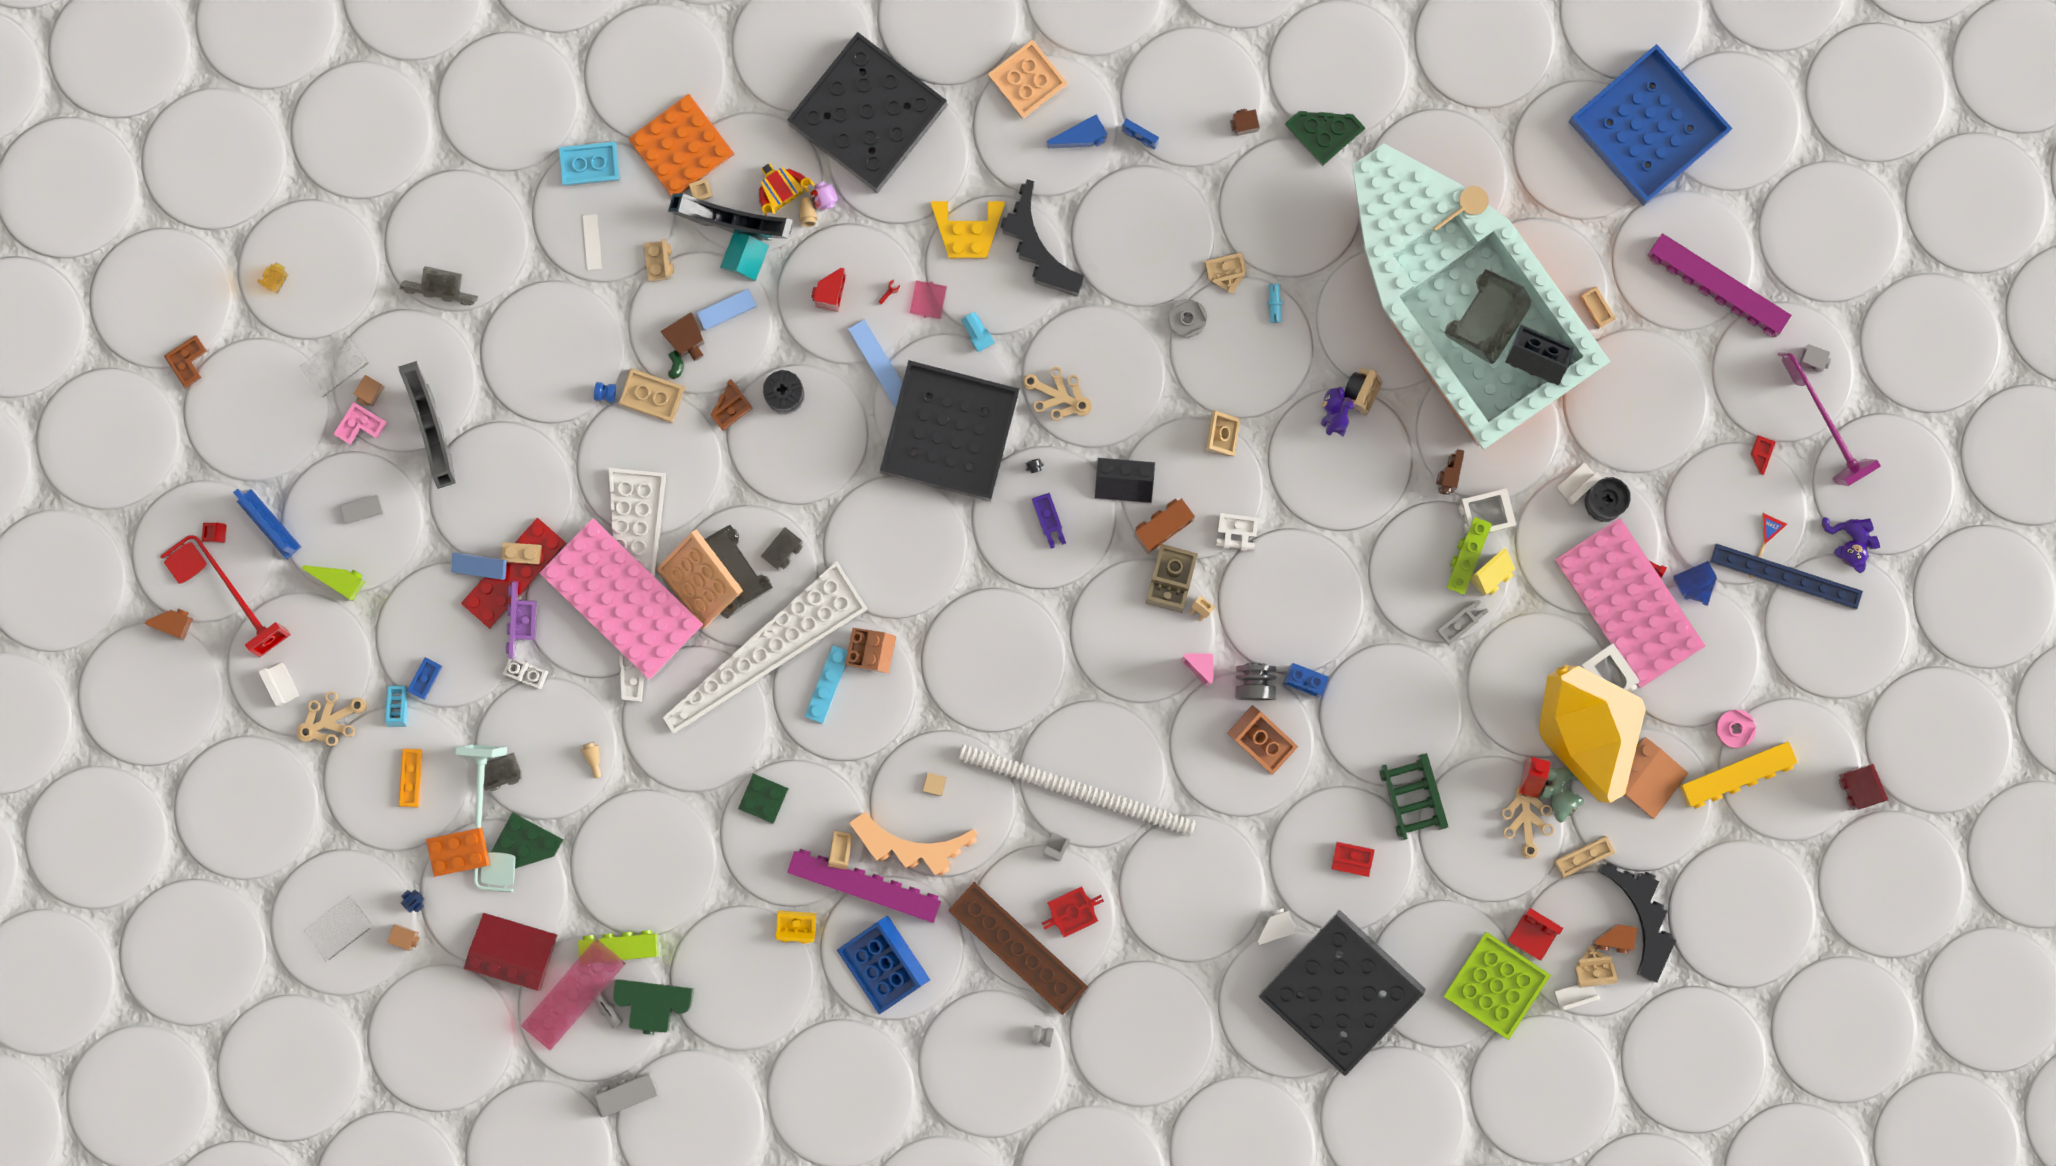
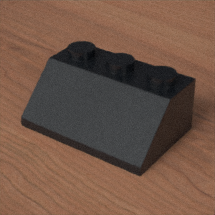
[1505,325,1574,386]
[1094,458,1155,503]

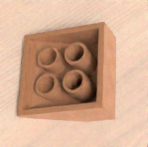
[1623,737,1688,819]

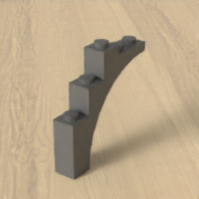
[398,361,456,489]

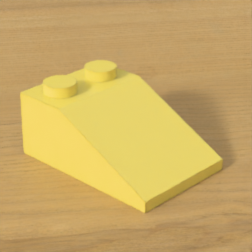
[1470,548,1515,596]

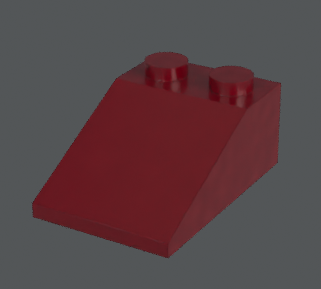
[1838,764,1888,811]

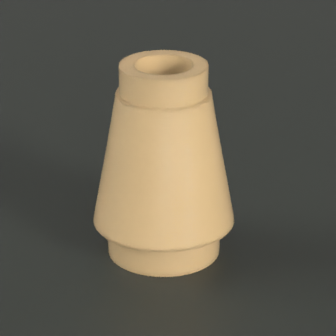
[799,197,818,227]

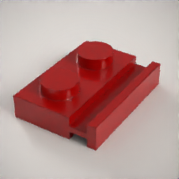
[1331,842,1375,877]

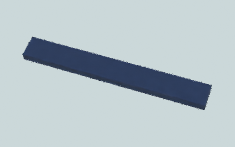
[1710,543,1863,610]

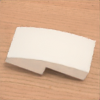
[503,658,548,689]

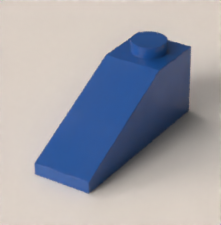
[1046,114,1107,148]

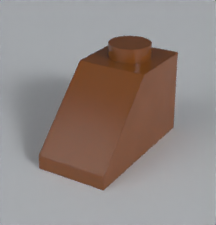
[144,609,193,640]

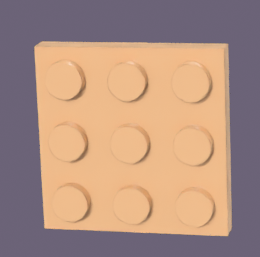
[988,40,1068,119]

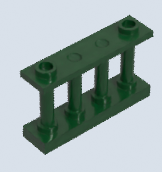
[1379,753,1449,840]

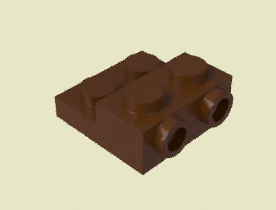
[1436,449,1464,495]

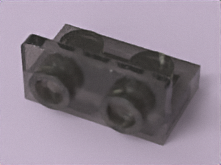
[761,527,803,571]

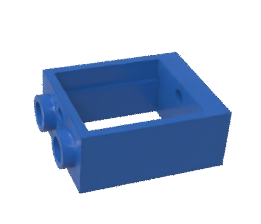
[1283,663,1329,698]

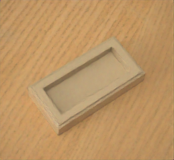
[1579,286,1616,329]
[828,831,852,870]

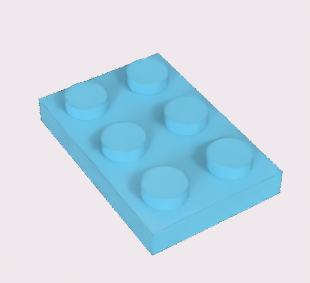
[559,142,620,186]

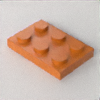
[426,827,490,877]

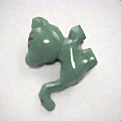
[1538,768,1584,823]

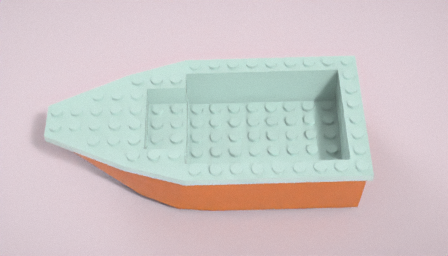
[1352,143,1611,450]

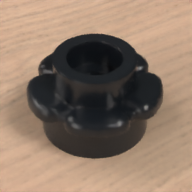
[1026,458,1044,473]

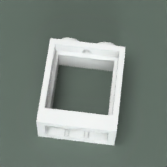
[1458,488,1516,534]

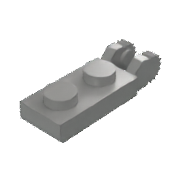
[1436,599,1489,646]

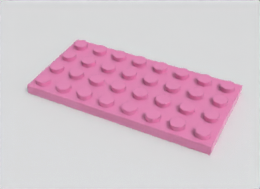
[540,518,704,680]
[1555,518,1705,688]

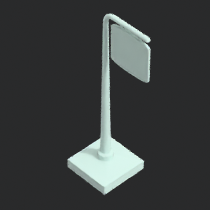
[456,744,515,892]

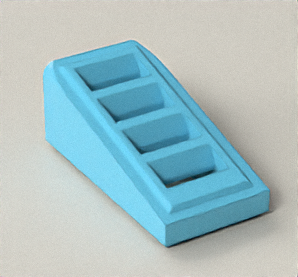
[385,686,407,727]

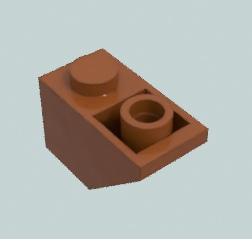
[1593,924,1637,954]

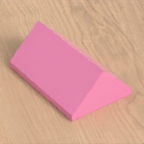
[1181,653,1213,688]

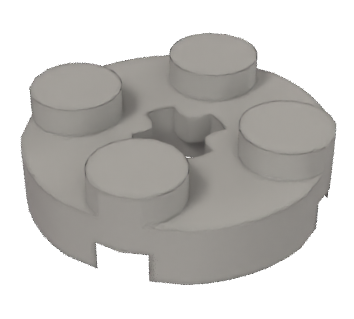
[1169,299,1207,338]

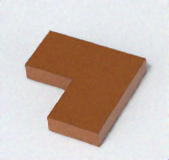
[164,335,207,388]

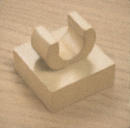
[1190,595,1215,621]

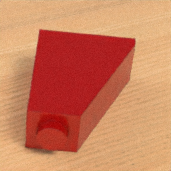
[1519,757,1551,798]

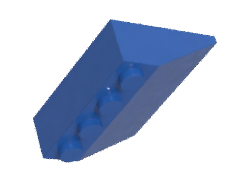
[837,916,930,1015]

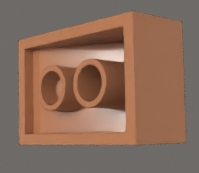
[1227,705,1298,775]

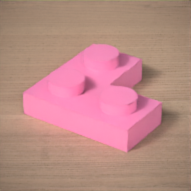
[334,402,387,445]

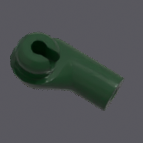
[668,350,684,379]

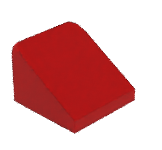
[201,522,227,543]

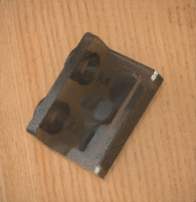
[483,752,522,791]

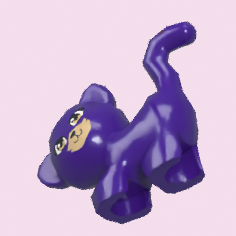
[1321,387,1354,437]
[1822,517,1880,573]

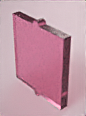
[910,280,947,319]

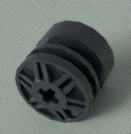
[763,370,805,414]
[1584,477,1631,522]

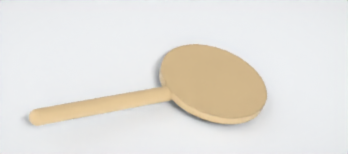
[1433,186,1489,231]

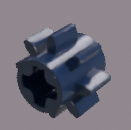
[401,889,425,913]

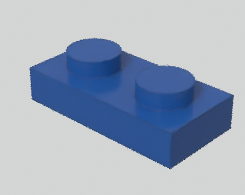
[407,657,443,700]

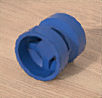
[594,382,616,403]

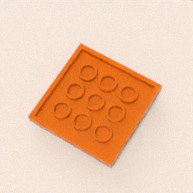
[628,94,734,196]

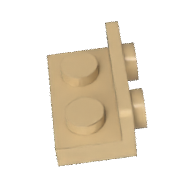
[644,239,674,282]

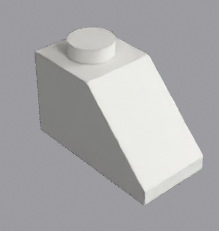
[1257,909,1296,945]

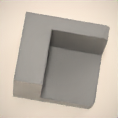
[1043,833,1070,861]

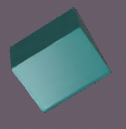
[720,233,769,281]

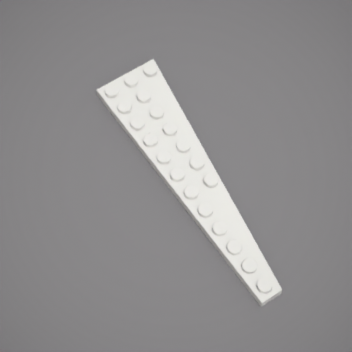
[609,468,666,702]
[663,561,868,734]

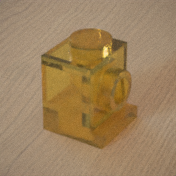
[257,262,288,294]

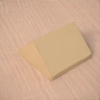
[1205,411,1241,456]

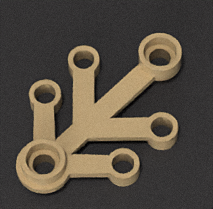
[1023,366,1092,421]
[297,691,367,746]
[1501,785,1554,859]

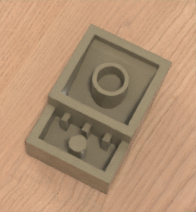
[1145,544,1198,613]

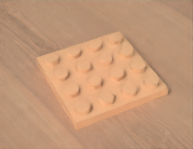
[656,530,743,629]

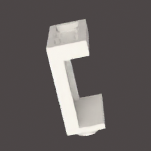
[1579,644,1640,692]

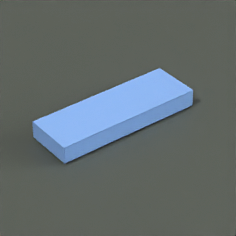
[697,289,757,331]

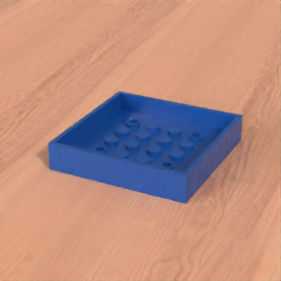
[1568,44,1733,207]

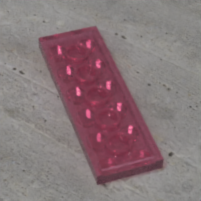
[521,938,626,1050]

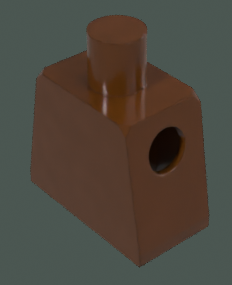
[660,312,705,361]

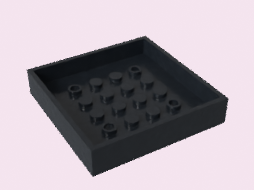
[787,32,948,194]
[880,360,1020,502]
[1259,910,1426,1076]

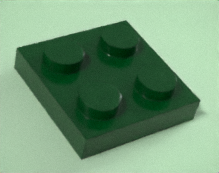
[738,773,789,824]

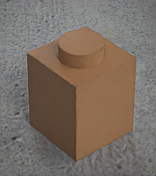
[353,375,385,406]
[387,924,420,950]

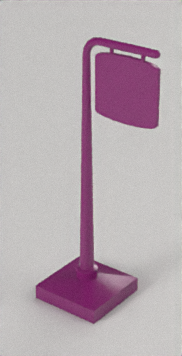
[1778,352,1881,486]

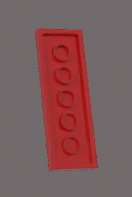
[461,517,567,629]

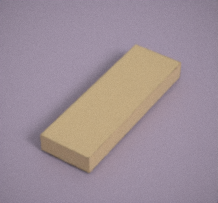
[1554,836,1615,878]

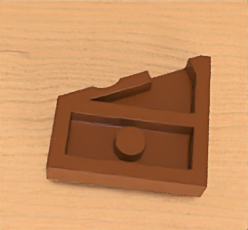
[711,379,753,431]

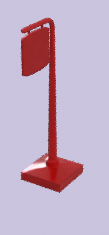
[160,535,291,658]

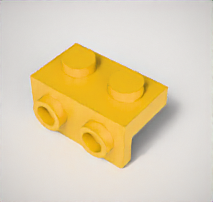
[775,910,817,944]

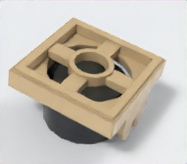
[1344,368,1383,416]

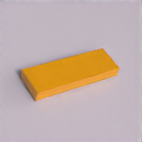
[399,749,423,807]

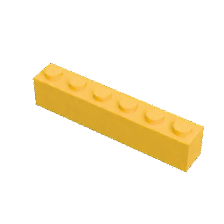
[1679,741,1798,809]

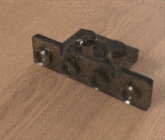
[399,266,478,306]

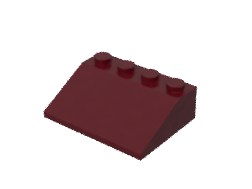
[463,913,558,991]

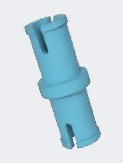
[1268,284,1283,323]

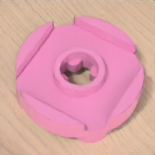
[1716,710,1756,748]

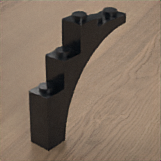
[1000,179,1084,297]
[668,193,793,241]
[1597,862,1676,983]

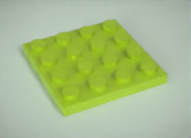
[1443,932,1551,1040]

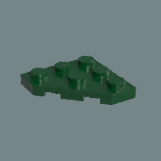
[1285,111,1365,166]
[491,812,564,869]

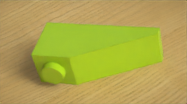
[301,565,365,601]

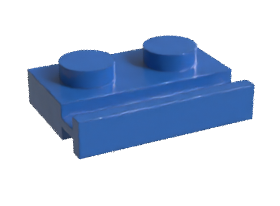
[1122,118,1159,150]

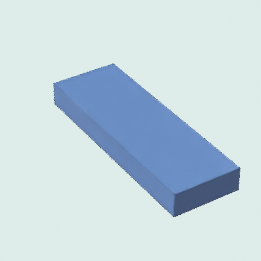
[451,552,507,580]

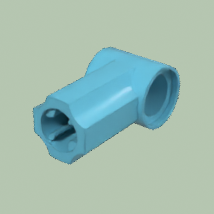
[961,312,995,353]

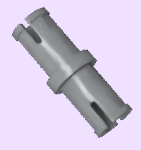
[591,990,623,1029]

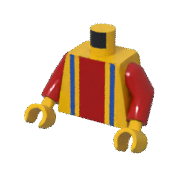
[759,163,815,216]

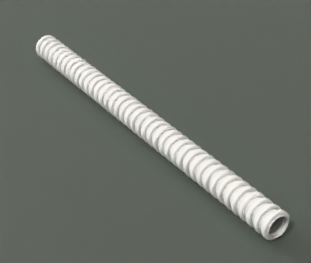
[958,744,1196,837]

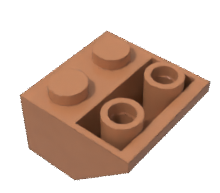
[845,627,896,674]

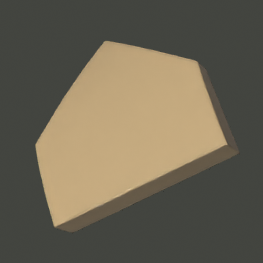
[1204,252,1246,294]
[1575,945,1618,988]

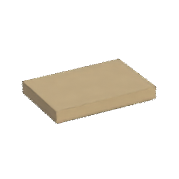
[618,368,685,423]

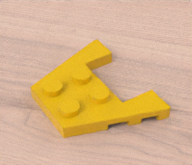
[931,201,1005,259]

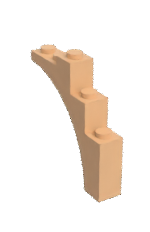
[850,812,978,876]

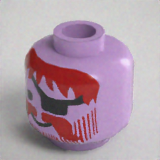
[810,182,838,211]

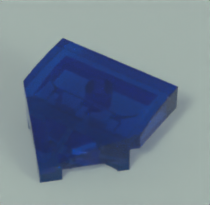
[1673,561,1717,606]

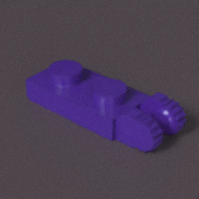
[1032,492,1066,549]

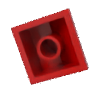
[811,268,847,312]

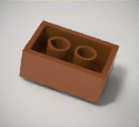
[1134,498,1195,554]

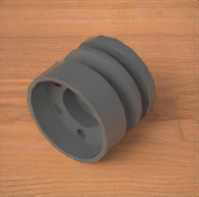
[1235,663,1276,701]

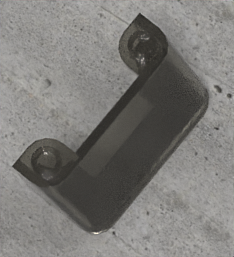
[1444,269,1531,364]
[704,525,773,619]

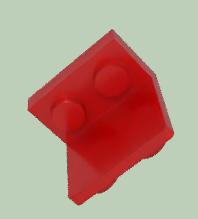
[1508,908,1563,961]

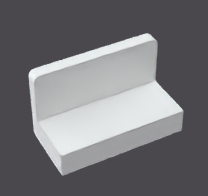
[1557,463,1602,505]
[259,663,300,707]
[1554,984,1600,1011]

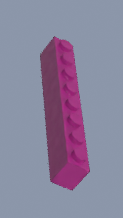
[1647,233,1792,337]
[787,849,941,923]

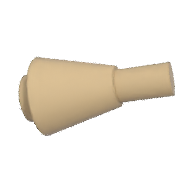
[580,742,602,778]

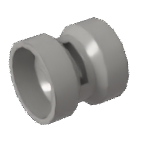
[1031,1025,1054,1047]

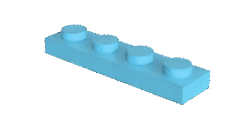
[805,645,848,724]

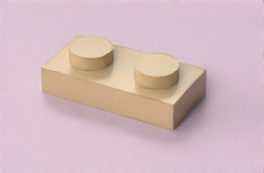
[501,542,542,565]

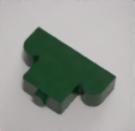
[613,979,694,1035]

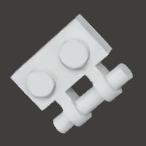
[1216,513,1258,551]

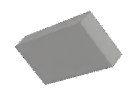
[340,495,383,524]

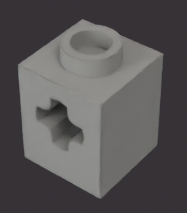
[1799,344,1831,373]

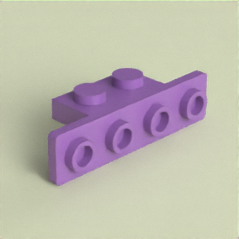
[506,581,537,659]

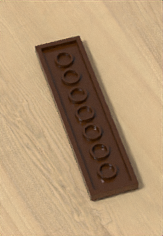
[948,882,1088,1015]

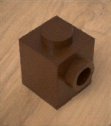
[1230,109,1260,136]

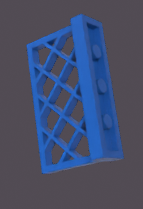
[233,489,301,559]

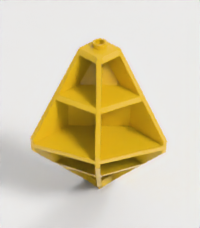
[1538,664,1645,803]

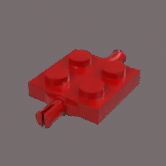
[1041,886,1104,938]

